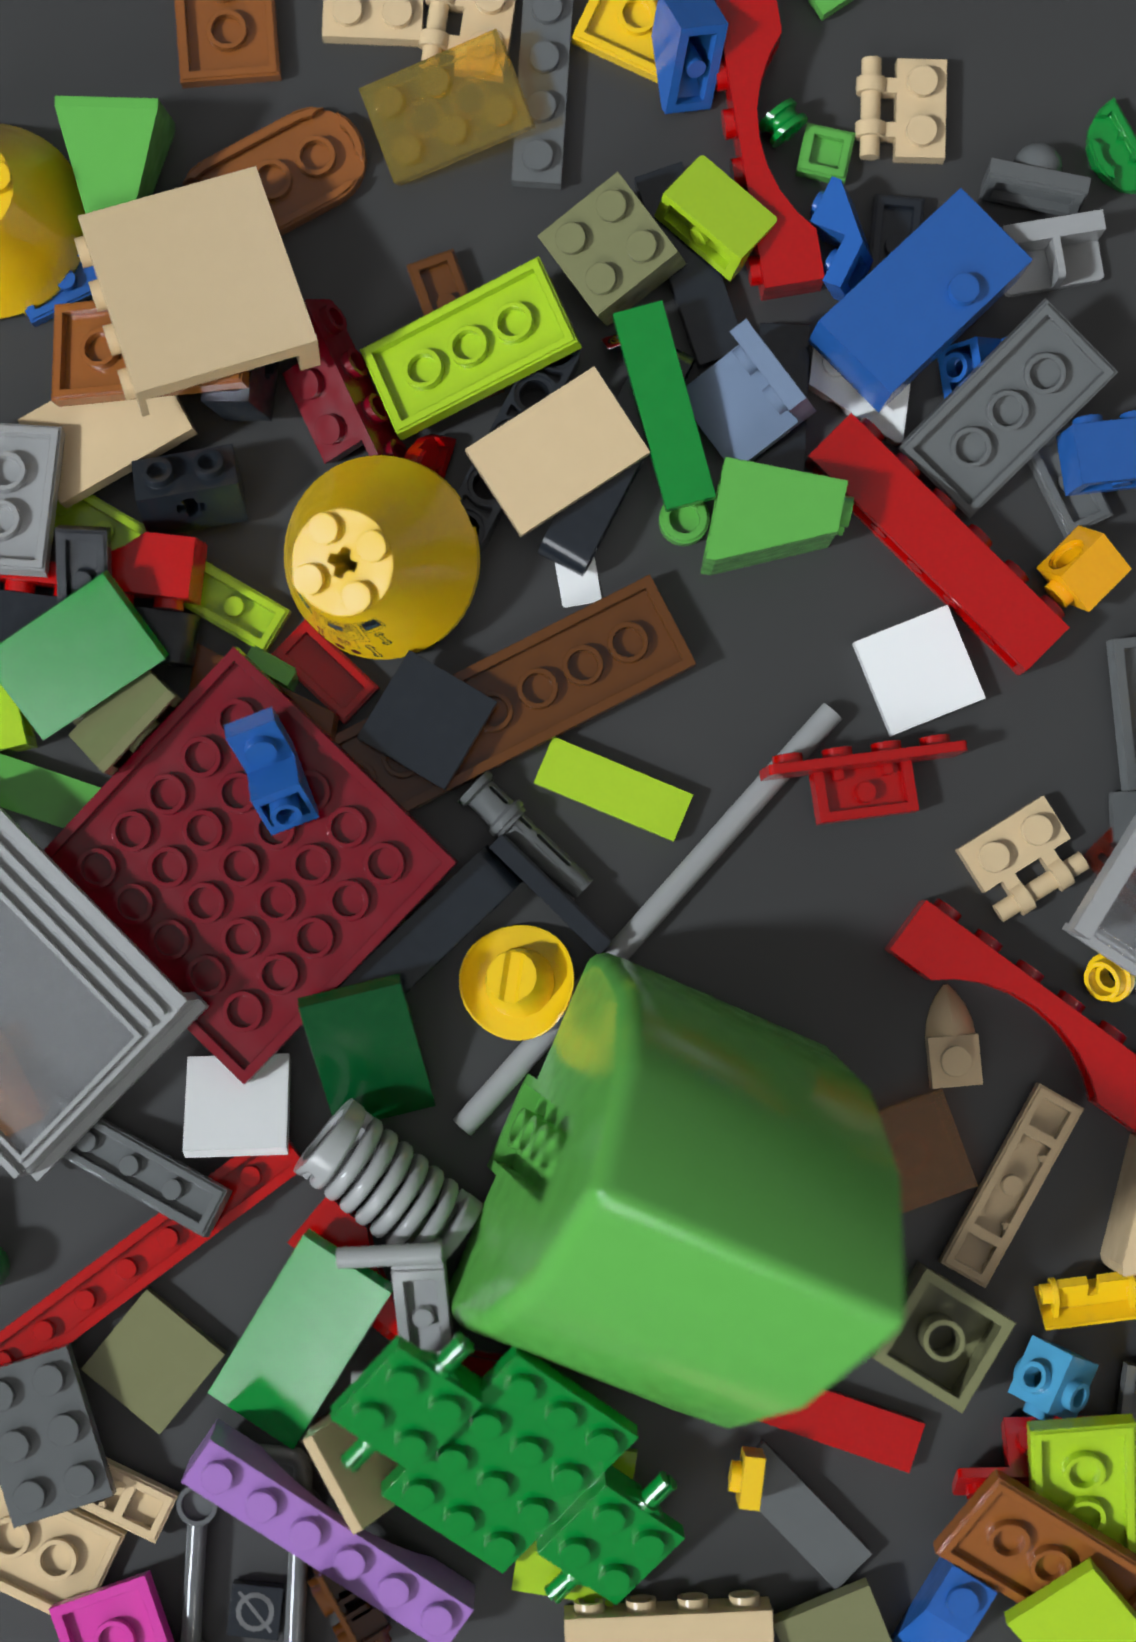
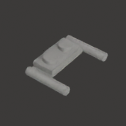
[336,1242,454,1385]

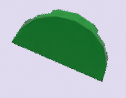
[1085,97,1136,194]

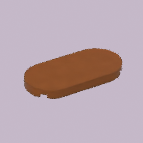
[183,107,367,236]

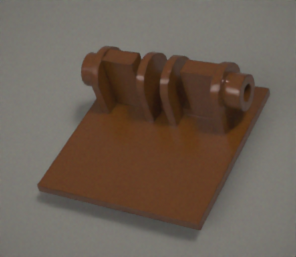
[307,1566,392,1642]

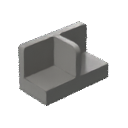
[1002,209,1106,297]

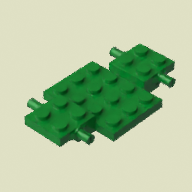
[330,1333,685,1605]

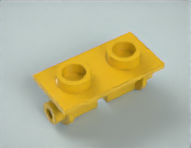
[1034,1272,1136,1331]

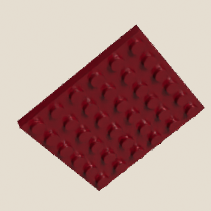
[43,646,459,1085]

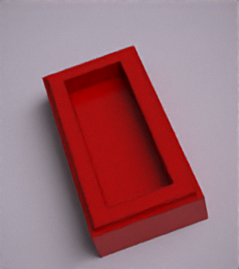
[271,619,380,725]

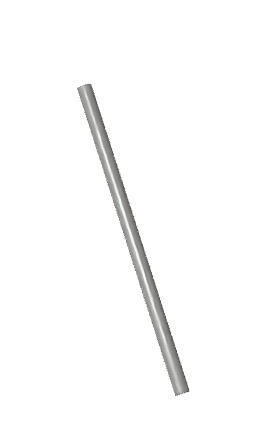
[452,703,842,1136]

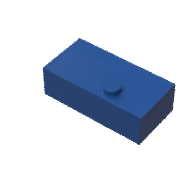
[808,188,1033,413]

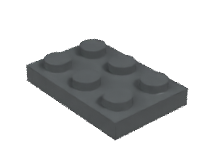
[0,1343,117,1528]

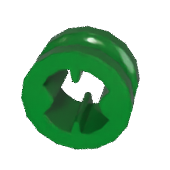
[759,98,809,148]

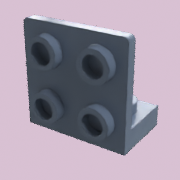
[686,319,816,462]

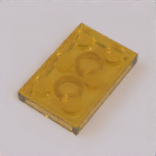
[359,29,536,186]

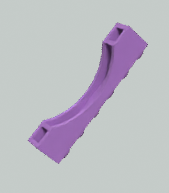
[181,1418,475,1642]

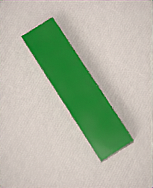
[613,300,716,512]

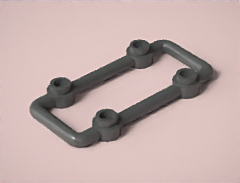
[176,1444,322,1642]

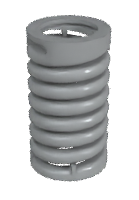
[293,1098,483,1260]

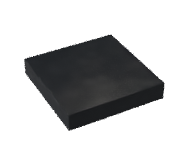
[357,650,498,791]

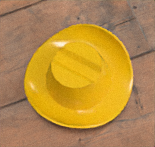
[459,925,574,1041]

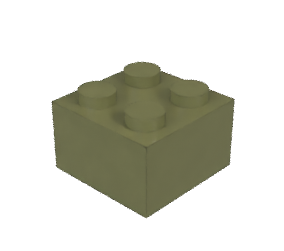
[537,171,687,327]
[870,1261,1016,1413]

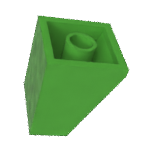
[700,457,854,575]

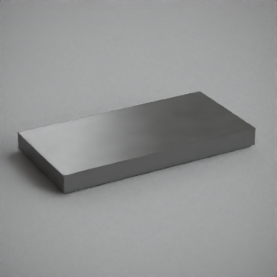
[897,299,1118,519]

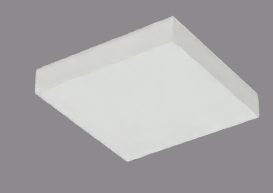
[852,605,986,737]
[183,1053,291,1158]

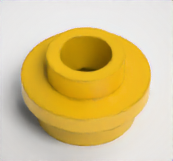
[1084,954,1135,1002]

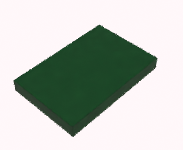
[297,974,436,1120]

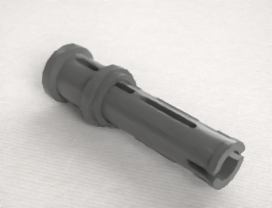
[457,770,594,901]

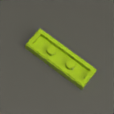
[534,737,693,842]

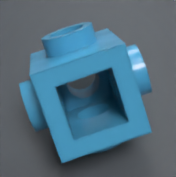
[1008,1335,1099,1420]

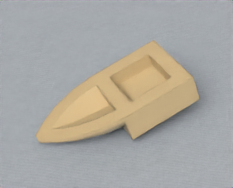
[925,984,983,1089]

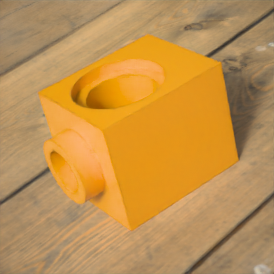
[1037,525,1132,612]

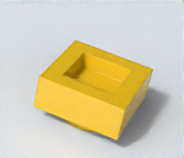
[728,1446,766,1511]

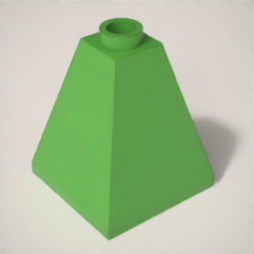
[55,96,175,214]

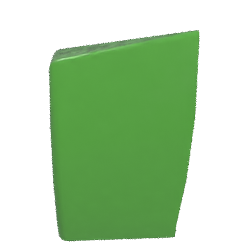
[449,953,905,1428]

